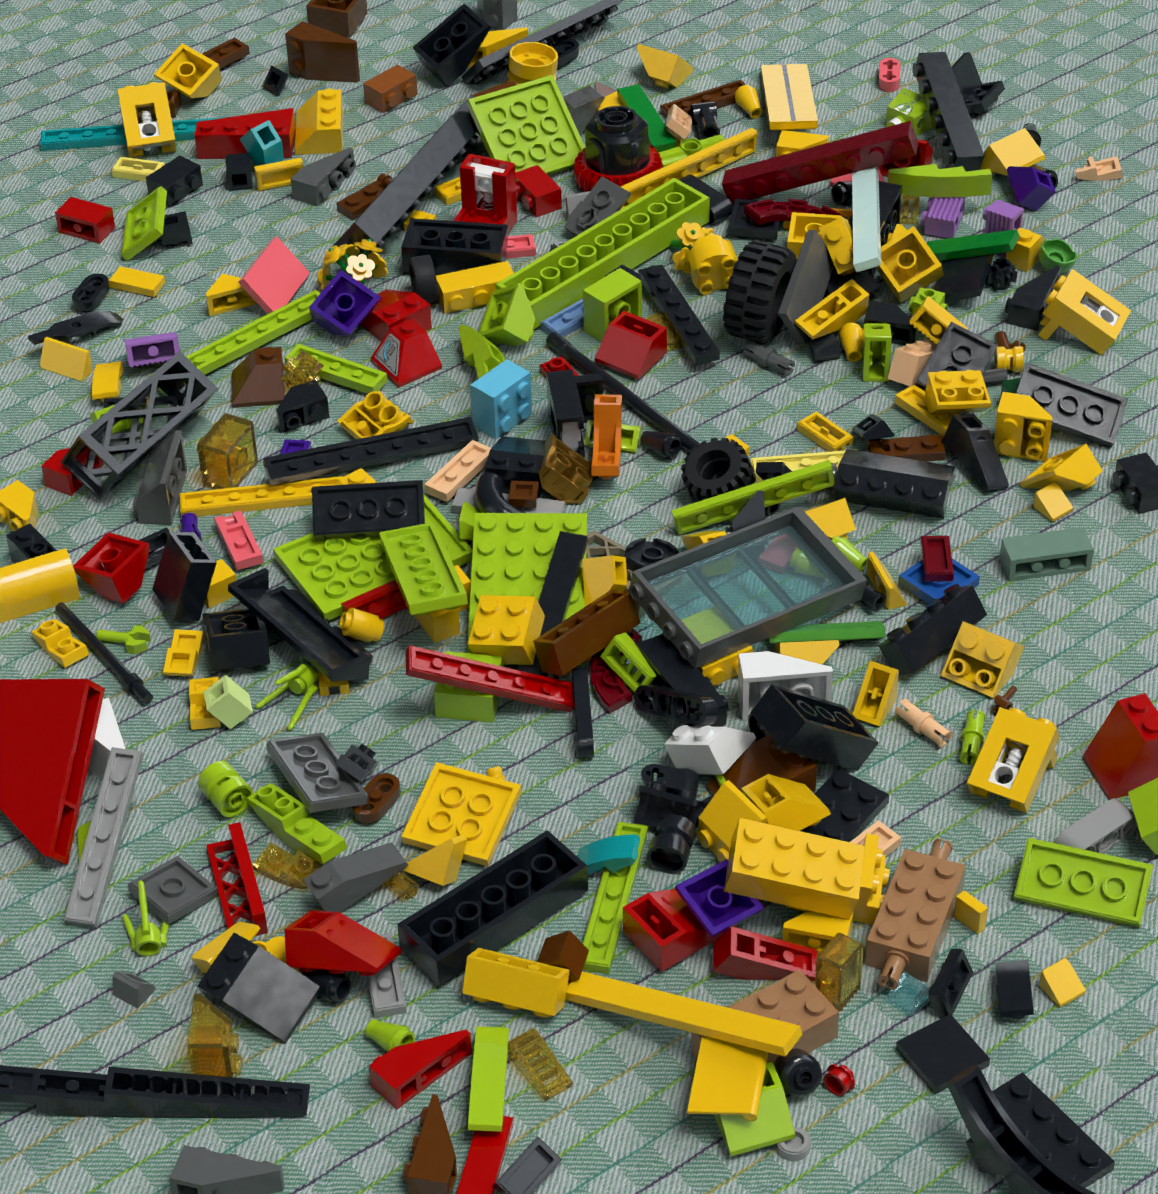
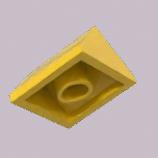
[980,128,1045,176]

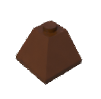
[232,347,285,408]

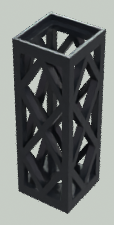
[61,351,218,500]

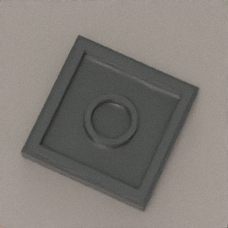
[128,856,217,924]

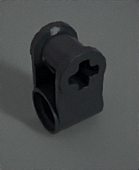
[639,764,700,800]

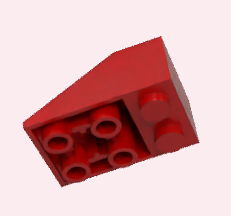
[623,889,738,972]
[284,910,401,976]

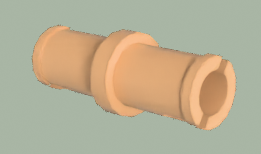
[895,699,953,748]

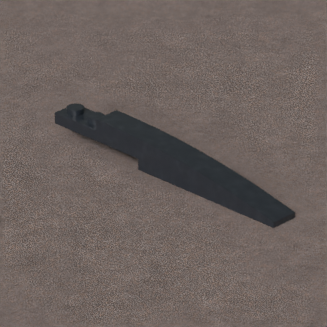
[0,1065,310,1119]

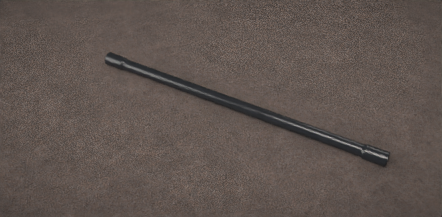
[546,332,780,516]

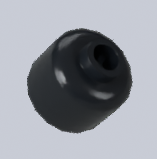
[774,1048,822,1096]

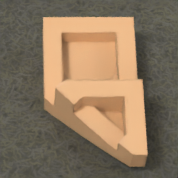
[1075,156,1123,181]

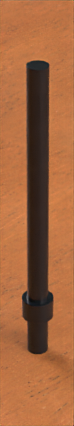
[55,602,153,704]

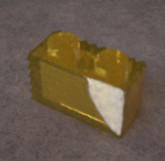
[814,933,863,1011]

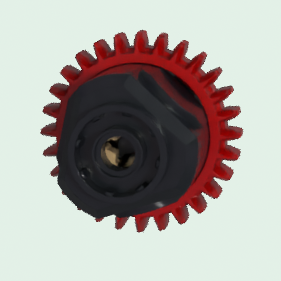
[574,106,663,192]

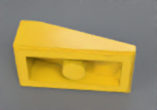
[191,921,260,973]

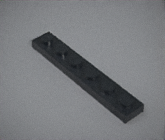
[638,264,720,366]

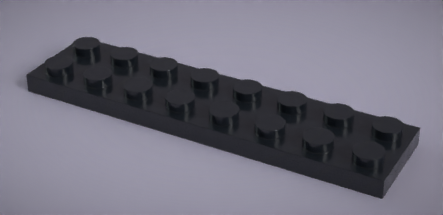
[461,0,624,85]

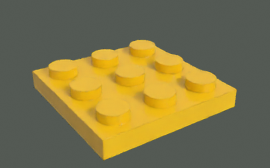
[401,762,522,867]

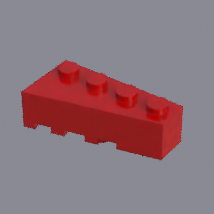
[194,108,296,159]

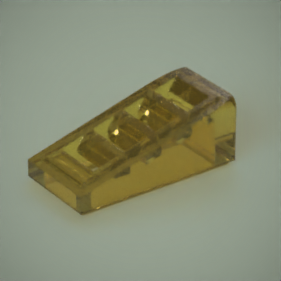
[508,1028,573,1101]

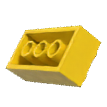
[724,818,865,919]

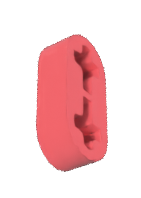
[879,58,900,92]

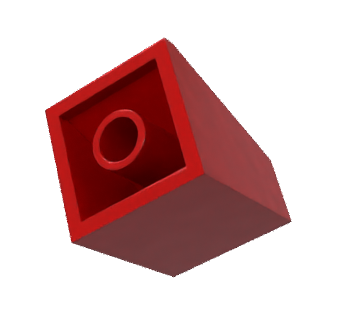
[1083,693,1158,800]

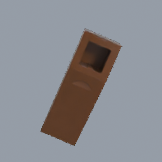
[403,1094,457,1194]

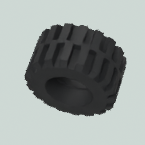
[681,437,756,502]

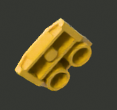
[337,391,414,439]

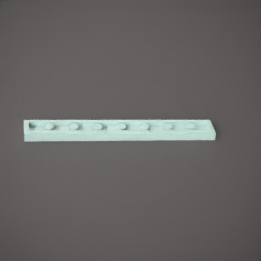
[852,166,881,272]

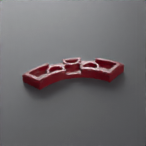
[744,199,849,225]
[591,629,642,714]

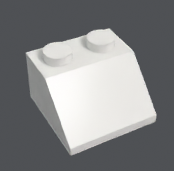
[664,725,756,775]

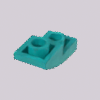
[577,834,640,876]

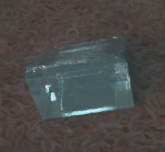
[886,971,930,1016]

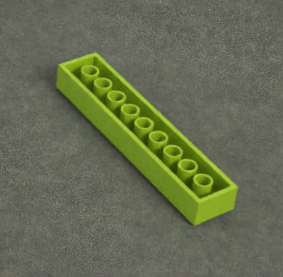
[496,178,710,329]

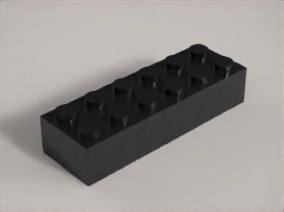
[397,830,588,987]

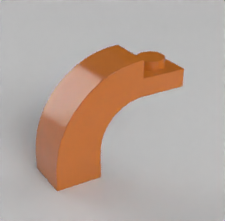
[591,395,622,479]

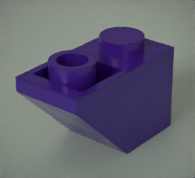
[1006,166,1056,211]

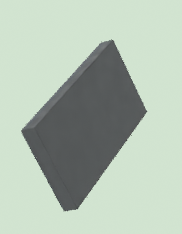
[778,230,834,344]
[266,732,368,813]

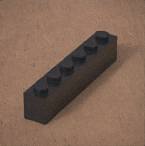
[912,52,984,172]

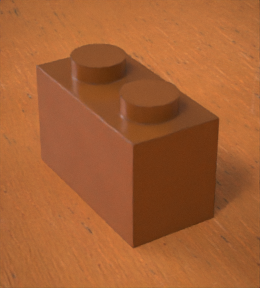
[363,64,418,113]

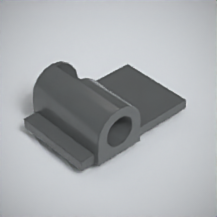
[564,177,632,236]

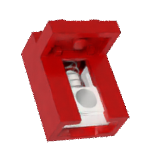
[453,154,517,234]

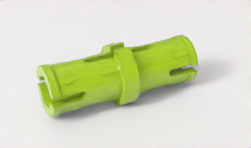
[959,709,986,765]

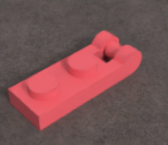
[214,510,263,570]

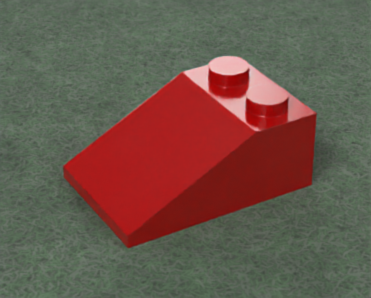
[360,289,432,341]

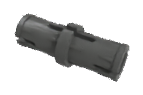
[744,341,795,376]

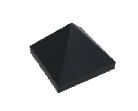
[262,65,289,96]

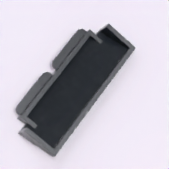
[228,568,373,681]

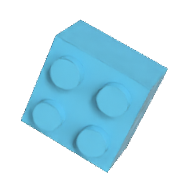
[470,359,532,439]

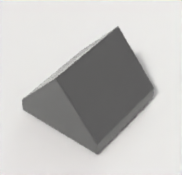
[112,971,156,1009]

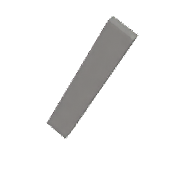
[64,747,144,928]

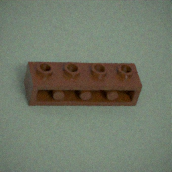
[533,590,641,677]

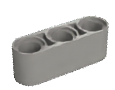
[1054,798,1138,854]

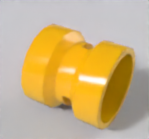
[994,346,1024,373]

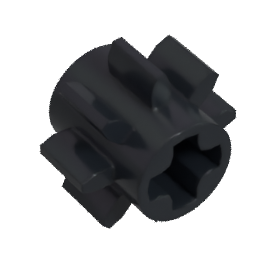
[987,258,1017,290]

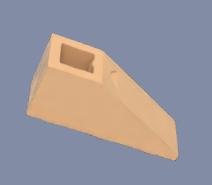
[887,338,938,386]

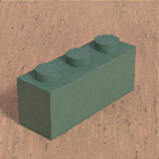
[1000,527,1094,581]

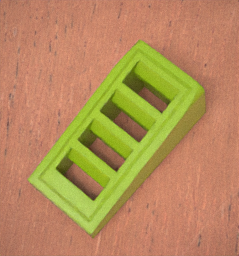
[600,632,657,692]

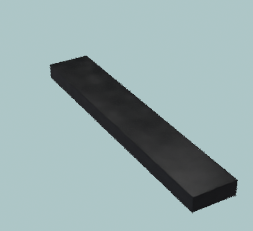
[518,531,588,677]

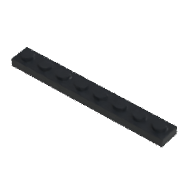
[263,417,479,486]

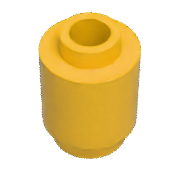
[339,608,384,643]

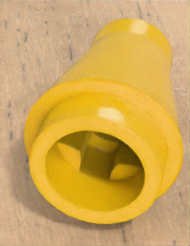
[735,85,763,119]
[838,323,863,362]

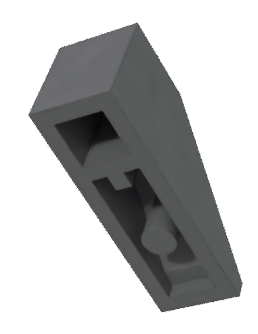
[303,842,409,912]

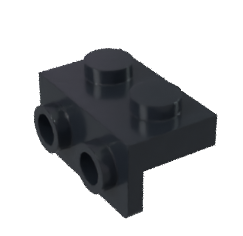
[634,781,704,831]

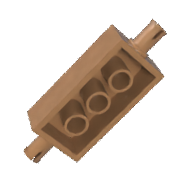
[865,838,966,990]

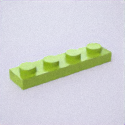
[284,344,387,394]

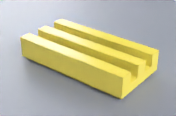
[111,157,165,182]

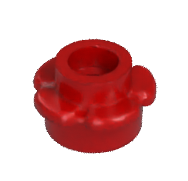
[823,1064,855,1096]

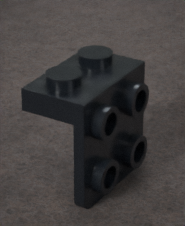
[952,52,1005,115]

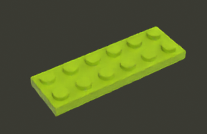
[379,522,468,615]

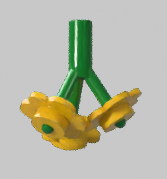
[670,222,705,274]

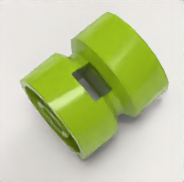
[198,760,254,818]

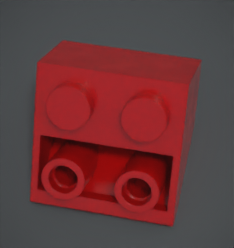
[595,310,667,380]

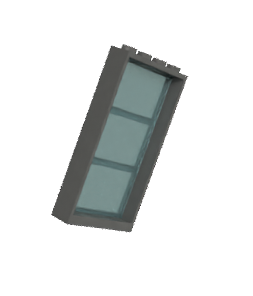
[629,506,867,669]

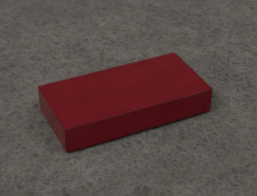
[920,535,954,582]

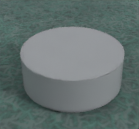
[777,1127,811,1161]

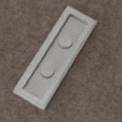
[367,933,407,1018]

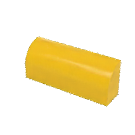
[0,548,81,623]

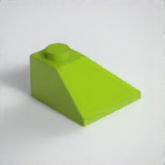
[479,283,536,347]

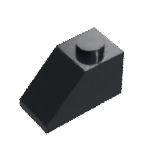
[864,300,916,345]
[725,490,768,548]

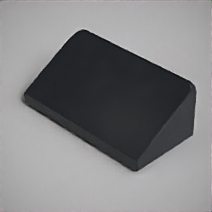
[852,414,895,440]

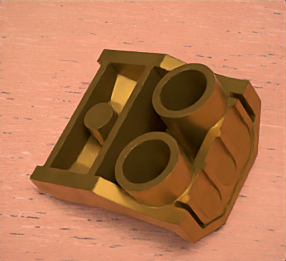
[538,433,594,503]

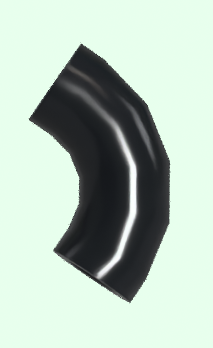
[475,473,526,513]

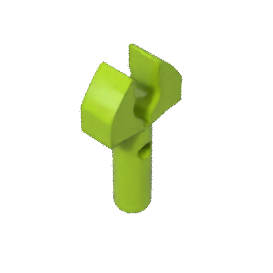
[96,625,151,654]

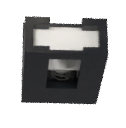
[546,369,603,458]

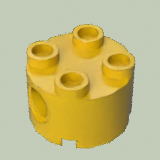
[685,235,738,295]

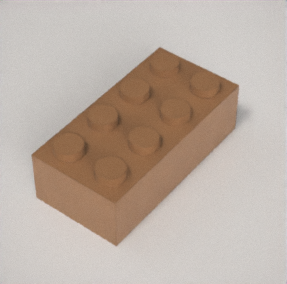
[691,969,839,1065]

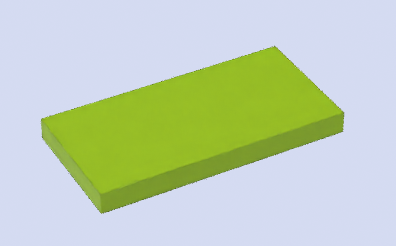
[1014,838,1153,927]

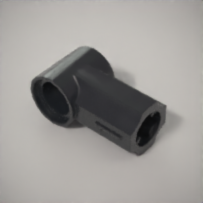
[690,102,720,139]

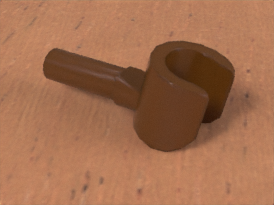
[992,686,1017,714]

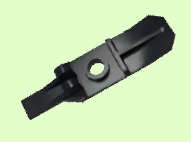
[28,311,124,345]

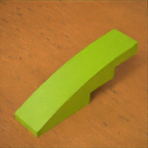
[888,164,992,198]
[468,1026,509,1132]

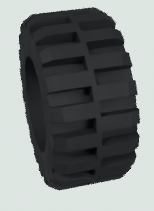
[723,240,797,344]

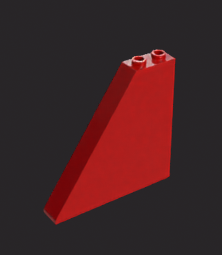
[0,679,105,865]

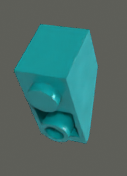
[240,120,284,166]

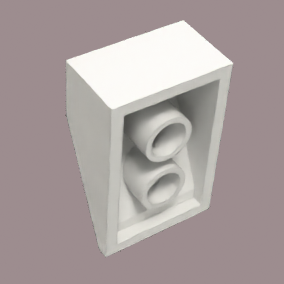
[738,651,833,721]
[88,698,136,802]

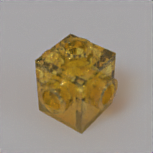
[281,351,324,389]

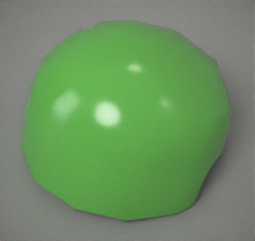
[1038,238,1077,274]

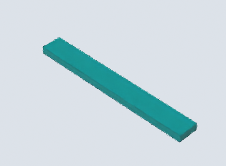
[40,117,226,151]

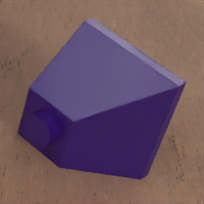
[309,270,381,337]
[674,859,764,938]

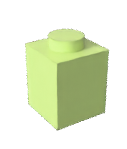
[204,675,253,729]

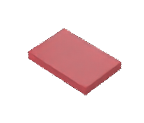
[238,236,310,314]

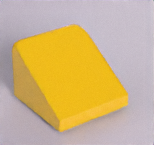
[1034,482,1073,522]
[1039,958,1086,1007]

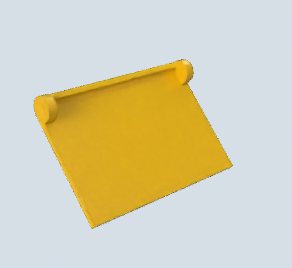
[687,1035,768,1121]

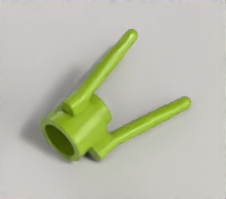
[255,664,318,731]
[122,880,169,956]

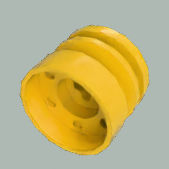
[507,42,558,85]

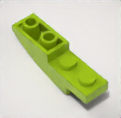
[458,324,505,379]
[247,783,348,864]

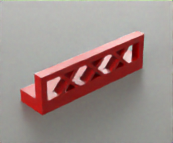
[206,822,268,936]

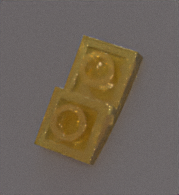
[253,842,323,890]

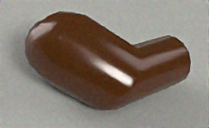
[994,331,1026,352]

